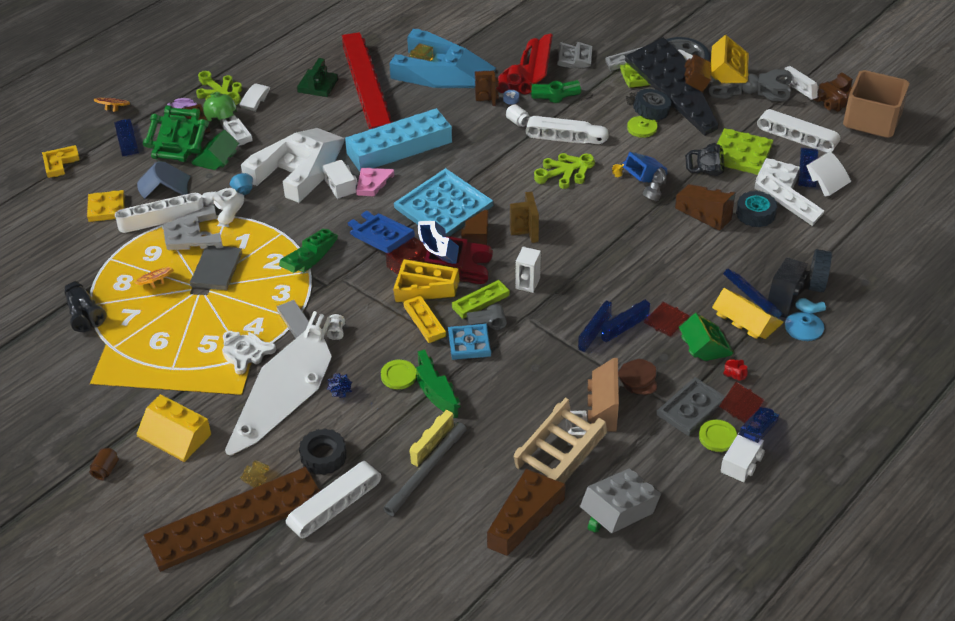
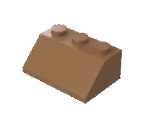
[588,358,619,432]

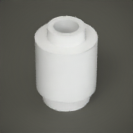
[506,104,530,127]

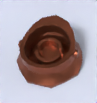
[618,359,657,395]

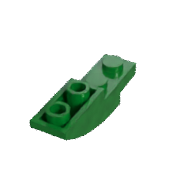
[279,228,338,273]
[416,349,461,418]

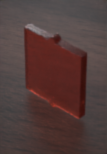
[644,302,690,337]
[719,382,764,425]

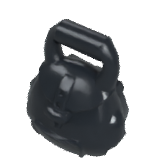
[685,143,725,176]

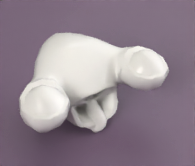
[202,188,244,225]

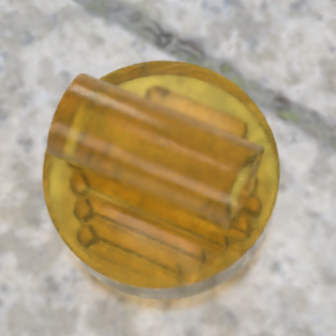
[240,460,269,488]

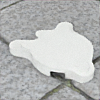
[222,331,276,375]

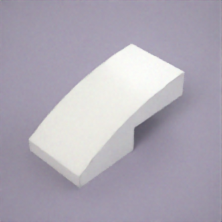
[239,84,270,112]

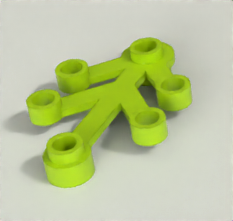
[196,71,242,105]
[534,153,595,189]

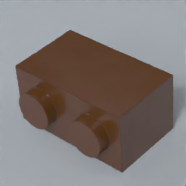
[685,54,711,92]

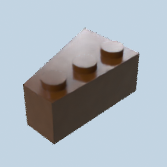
[675,184,736,231]

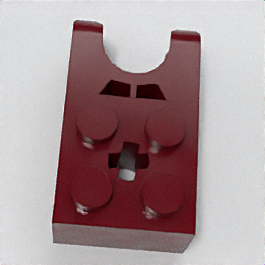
[424,236,493,284]

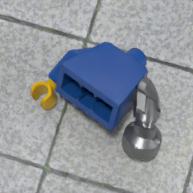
[612,152,667,201]

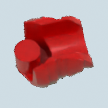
[723,359,748,381]

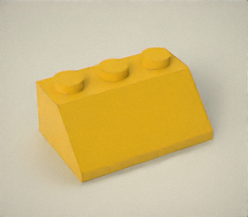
[711,35,749,83]
[712,288,784,339]
[137,394,211,462]

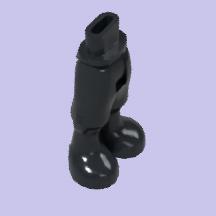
[64,281,107,332]

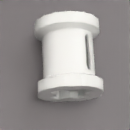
[326,314,345,340]

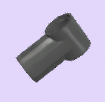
[467,304,507,330]

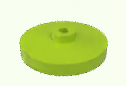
[627,116,657,138]
[381,360,417,390]
[699,420,737,452]

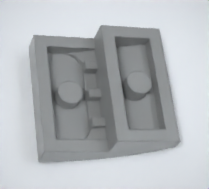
[557,42,592,68]

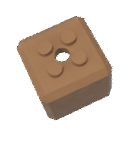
[843,70,910,138]

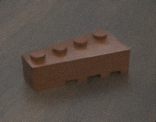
[487,469,565,556]

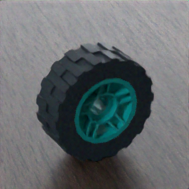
[736,191,777,227]

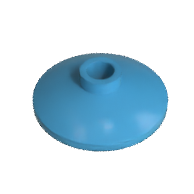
[785,312,824,341]

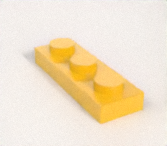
[404,295,446,343]

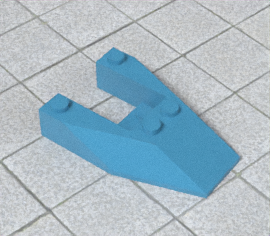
[389,29,496,88]

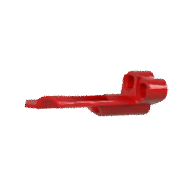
[496,33,553,95]

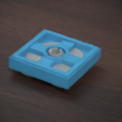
[448,324,491,360]

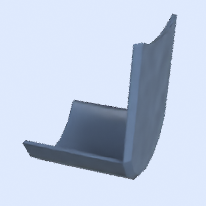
[137,161,191,199]

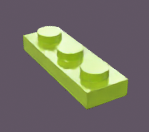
[452,280,510,319]

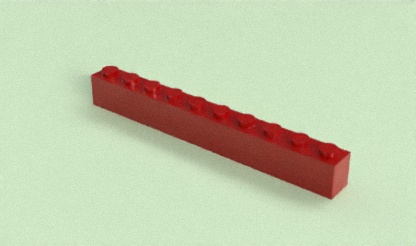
[342,32,393,129]

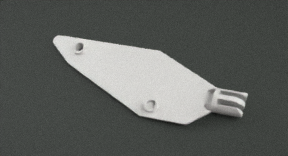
[225,311,332,455]

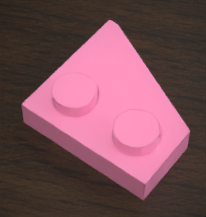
[356,168,394,196]

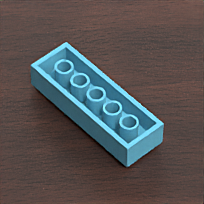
[345,108,452,171]

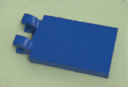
[348,211,415,254]

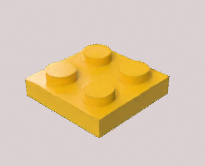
[87,190,125,222]

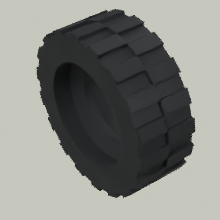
[299,428,347,475]

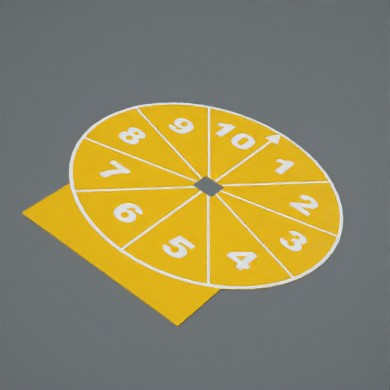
[90,215,312,395]

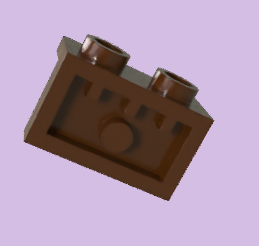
[475,71,499,106]

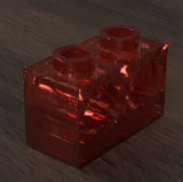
[386,237,427,275]

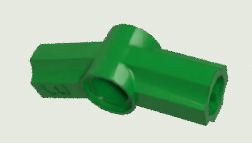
[531,80,581,103]

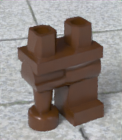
[813,73,853,112]

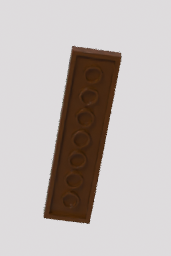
[144,467,320,572]

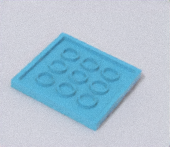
[394,168,494,237]

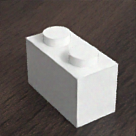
[323,160,358,199]
[516,247,541,293]
[721,430,765,482]

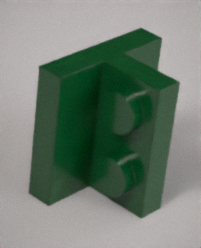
[297,58,338,97]

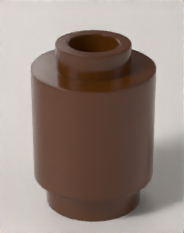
[89,448,119,480]

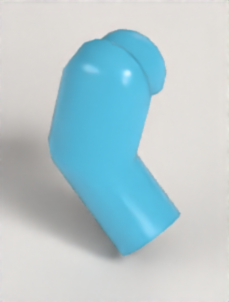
[796,298,826,314]

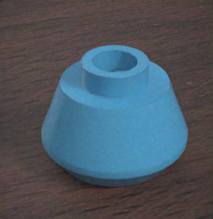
[230,173,253,195]

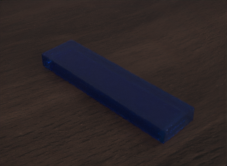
[723,269,782,318]

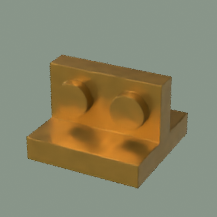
[510,192,539,243]

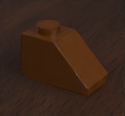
[461,210,488,245]

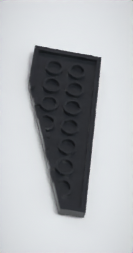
[625,37,719,136]

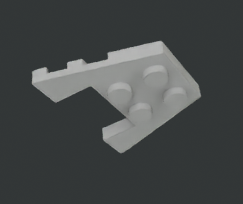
[163,204,223,250]

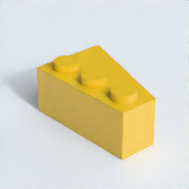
[393,259,459,302]

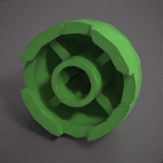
[203,92,237,121]

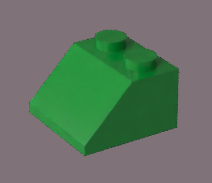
[191,129,240,170]
[679,313,734,361]

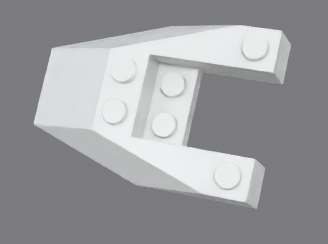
[241,128,345,203]

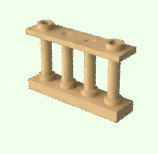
[514,397,607,483]

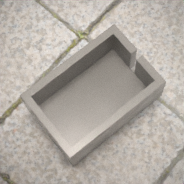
[580,468,661,533]

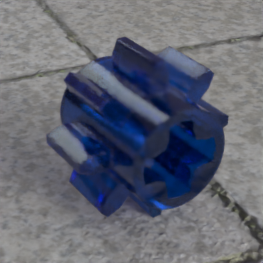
[327,373,352,398]

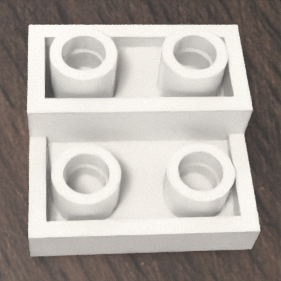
[806,152,851,196]

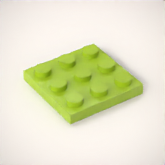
[717,128,773,175]

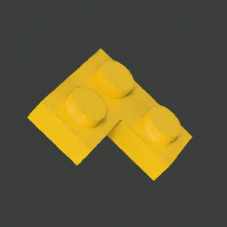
[42,145,80,178]

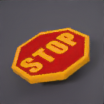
[94,98,130,112]
[134,267,174,288]

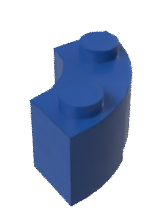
[418,221,459,264]

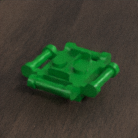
[143,105,209,162]

